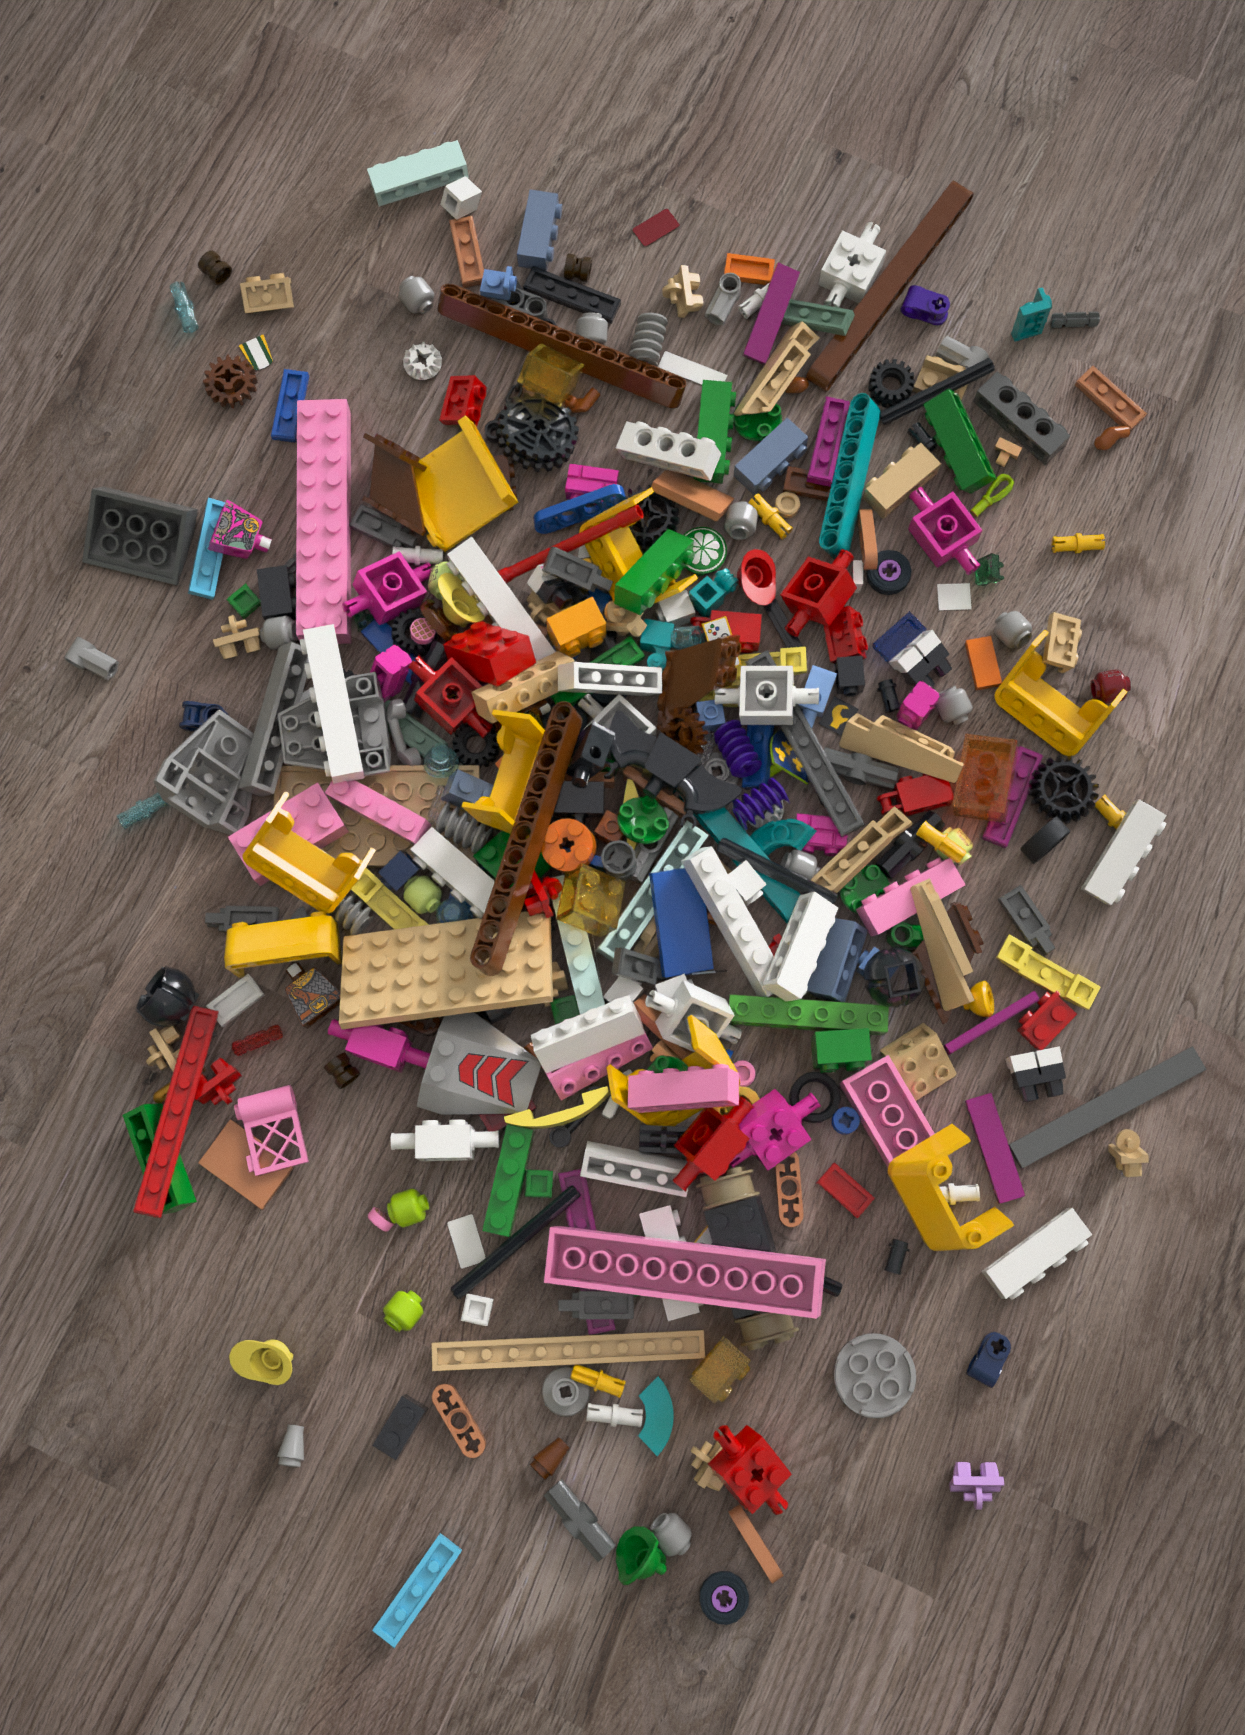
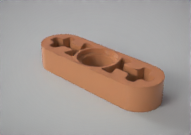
[858,509,878,570]
[775,1152,803,1227]
[432,1383,486,1458]
[728,1504,784,1584]

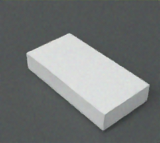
[206,974,265,1027]

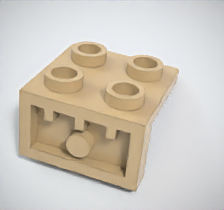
[880,1023,957,1101]

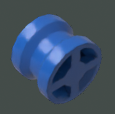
[831,1107,860,1135]

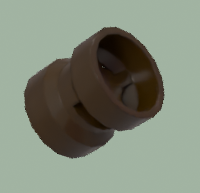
[198,250,232,286]
[564,253,592,282]
[324,1052,361,1089]

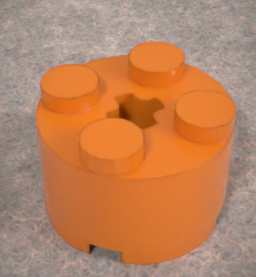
[541,819,596,873]

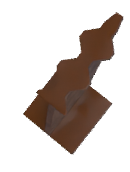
[362,433,427,536]
[657,634,741,725]
[910,902,984,1024]

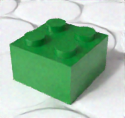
[473,831,551,888]
[810,1028,872,1074]

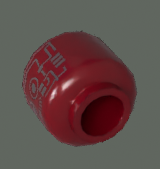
[1090,669,1131,704]

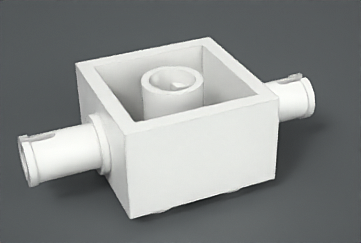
[819,222,886,308]
[715,666,819,725]
[578,694,656,771]
[645,980,742,1052]
[391,1120,499,1161]

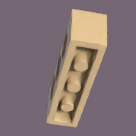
[472,651,574,723]

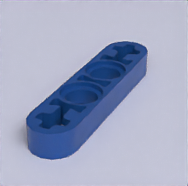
[533,484,626,534]

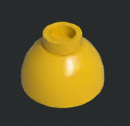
[963,981,994,1017]

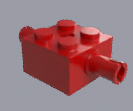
[780,549,857,637]
[408,656,494,738]
[672,1096,754,1192]
[707,1425,792,1515]

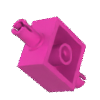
[908,487,983,575]
[342,551,431,626]
[328,1019,431,1073]
[730,1089,821,1171]

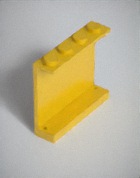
[413,416,519,552]

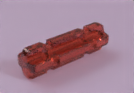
[231,1024,283,1056]

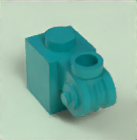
[689,568,739,617]
[640,619,678,673]

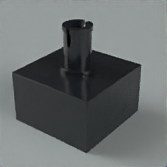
[553,781,605,825]

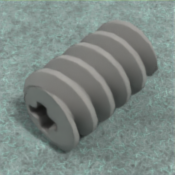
[629,313,668,367]
[435,801,494,854]
[328,893,374,935]

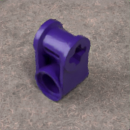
[900,285,950,325]

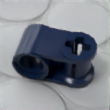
[179,701,230,732]
[966,1332,1011,1388]

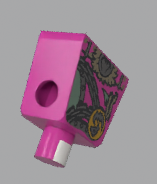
[207,500,272,559]

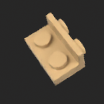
[240,273,294,314]
[913,355,968,400]
[1042,612,1082,673]

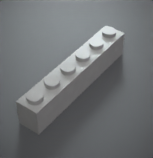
[238,642,309,797]

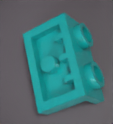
[1011,287,1052,342]

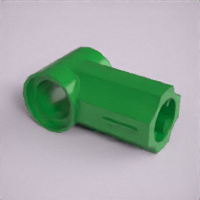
[886,922,924,948]

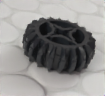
[625,484,680,552]
[1028,755,1099,824]

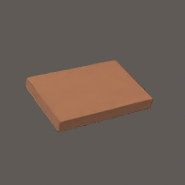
[651,470,735,521]
[198,1119,295,1210]

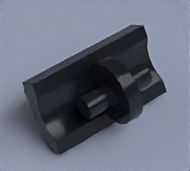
[639,1125,688,1154]

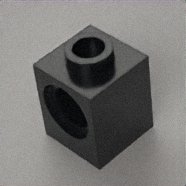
[834,656,865,697]

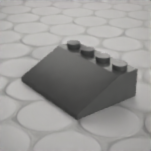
[82,487,198,585]

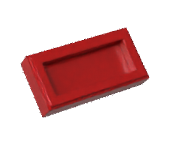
[816,1162,875,1219]

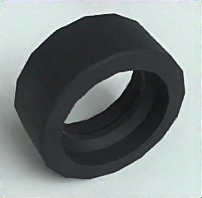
[1020,816,1070,864]
[789,1071,841,1123]

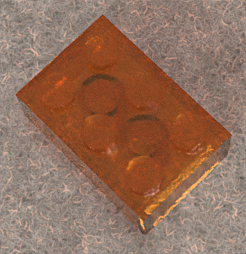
[952,733,1019,823]

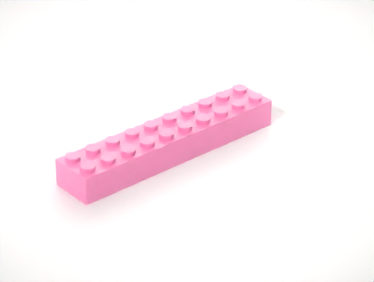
[296,399,351,644]
[544,1226,826,1319]

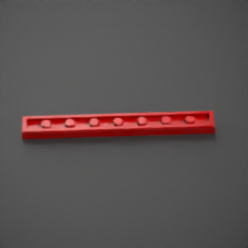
[133,1006,219,1219]

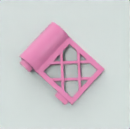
[234,1085,309,1176]

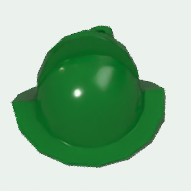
[616,1526,667,1585]

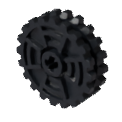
[496,393,579,472]

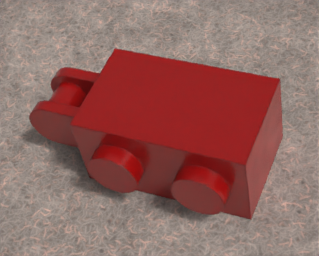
[689,610,762,653]
[876,773,954,817]

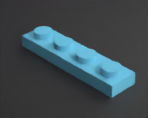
[188,498,225,600]
[372,1533,462,1648]

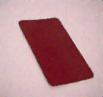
[633,208,680,246]

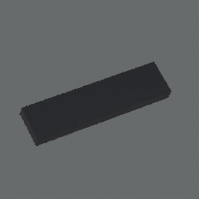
[523,266,621,324]

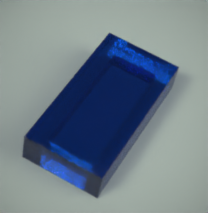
[872,611,927,664]

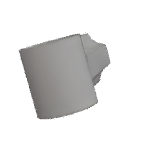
[705,273,741,325]
[936,336,989,369]
[64,637,119,681]

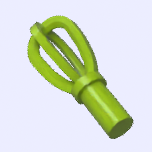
[970,474,1014,518]

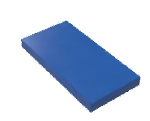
[649,867,714,978]

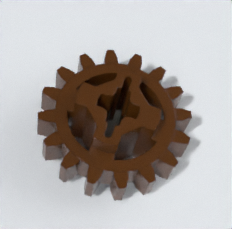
[203,354,258,408]
[656,707,708,755]

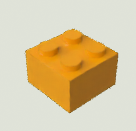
[546,597,606,658]

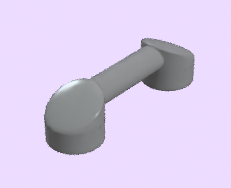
[386,698,421,766]

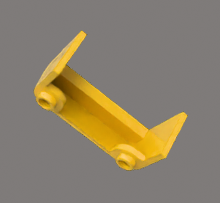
[579,487,698,603]
[995,630,1127,756]
[461,709,553,838]
[242,792,376,913]
[224,911,342,978]
[606,1015,740,1126]
[888,1124,1014,1251]

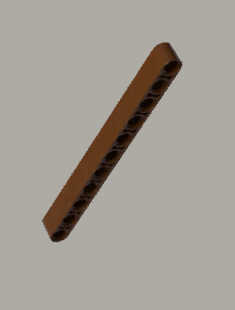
[806,180,974,392]
[437,284,686,408]
[470,701,582,976]

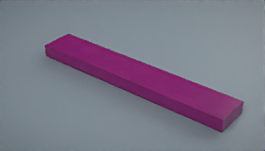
[558,1169,616,1335]

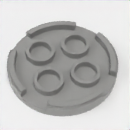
[833,1333,916,1418]

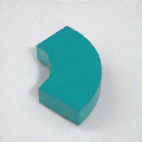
[750,818,817,855]
[638,1376,674,1456]

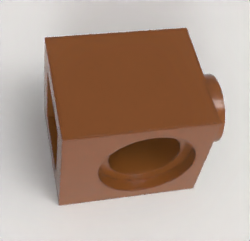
[594,810,626,845]

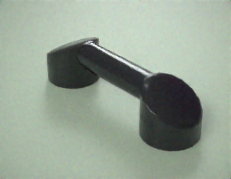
[549,1086,607,1148]

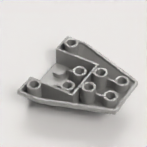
[278,672,391,776]

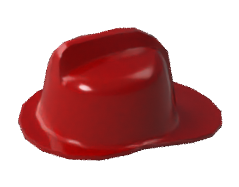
[737,549,776,606]

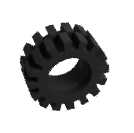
[868,359,915,408]
[392,609,437,657]
[452,724,500,769]

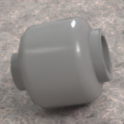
[399,276,435,314]
[576,313,608,345]
[724,502,758,540]
[994,611,1032,649]
[260,616,298,650]
[935,686,973,725]
[780,849,820,880]
[650,1513,692,1557]

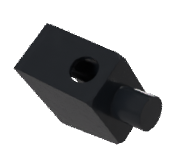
[566,721,615,788]

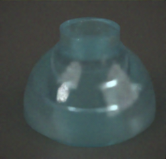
[424,743,459,778]
[436,897,472,923]

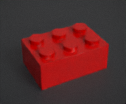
[443,621,536,686]

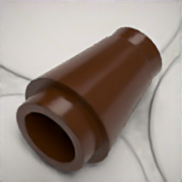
[529,1437,570,1480]

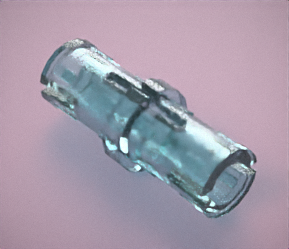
[169,282,199,333]
[116,792,169,829]

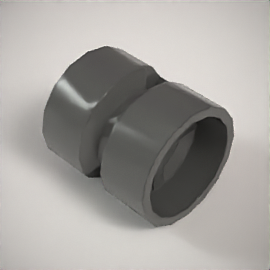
[601,840,637,881]

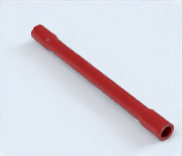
[497,504,644,583]

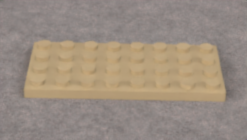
[274,765,480,868]
[339,911,553,1029]

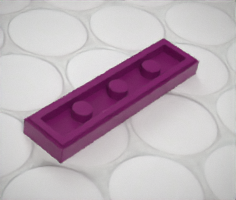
[742,262,800,365]
[806,396,850,487]
[981,746,1043,849]
[943,991,1039,1056]
[965,1093,1025,1204]

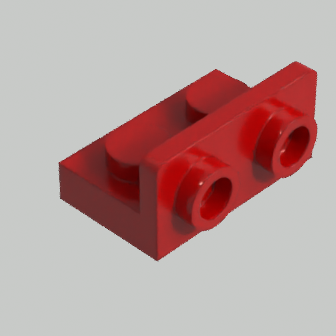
[439,375,487,427]
[823,606,868,664]
[1017,990,1077,1051]

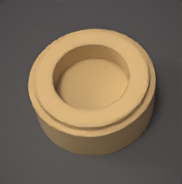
[775,492,800,518]

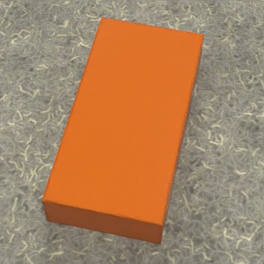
[724,253,775,285]
[965,636,1002,691]

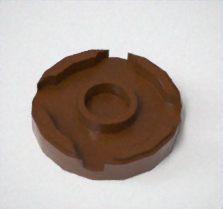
[420,599,459,642]

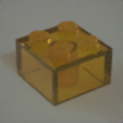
[517,343,584,403]
[556,863,625,938]
[688,1336,751,1404]

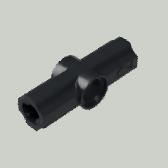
[403,640,448,718]
[875,810,945,879]

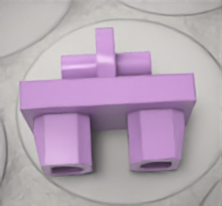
[949,1462,1004,1510]

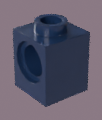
[378,849,421,891]

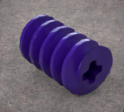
[714,720,762,778]
[732,778,790,831]

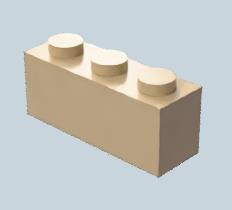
[863,443,941,519]

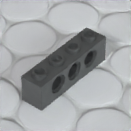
[973,371,1070,465]

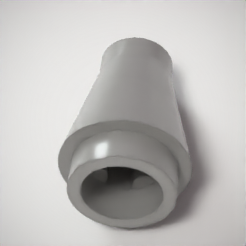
[277,1425,304,1467]

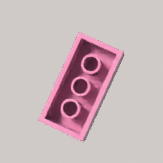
[228,782,349,886]
[839,1055,935,1168]

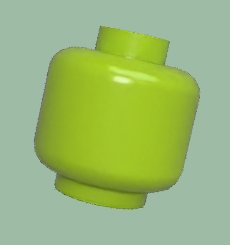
[387,1189,429,1227]
[383,1290,424,1332]

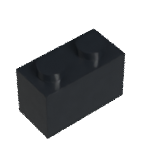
[257,565,296,621]
[372,1394,429,1460]

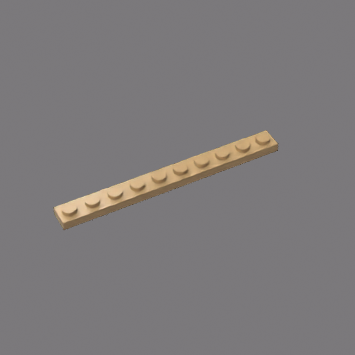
[432,1330,705,1371]

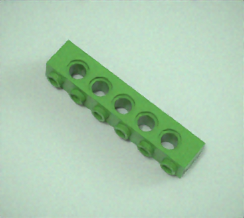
[728,995,889,1036]

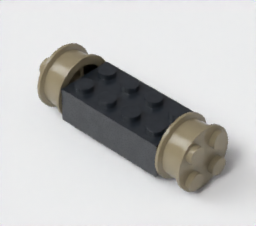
[696,1166,799,1351]

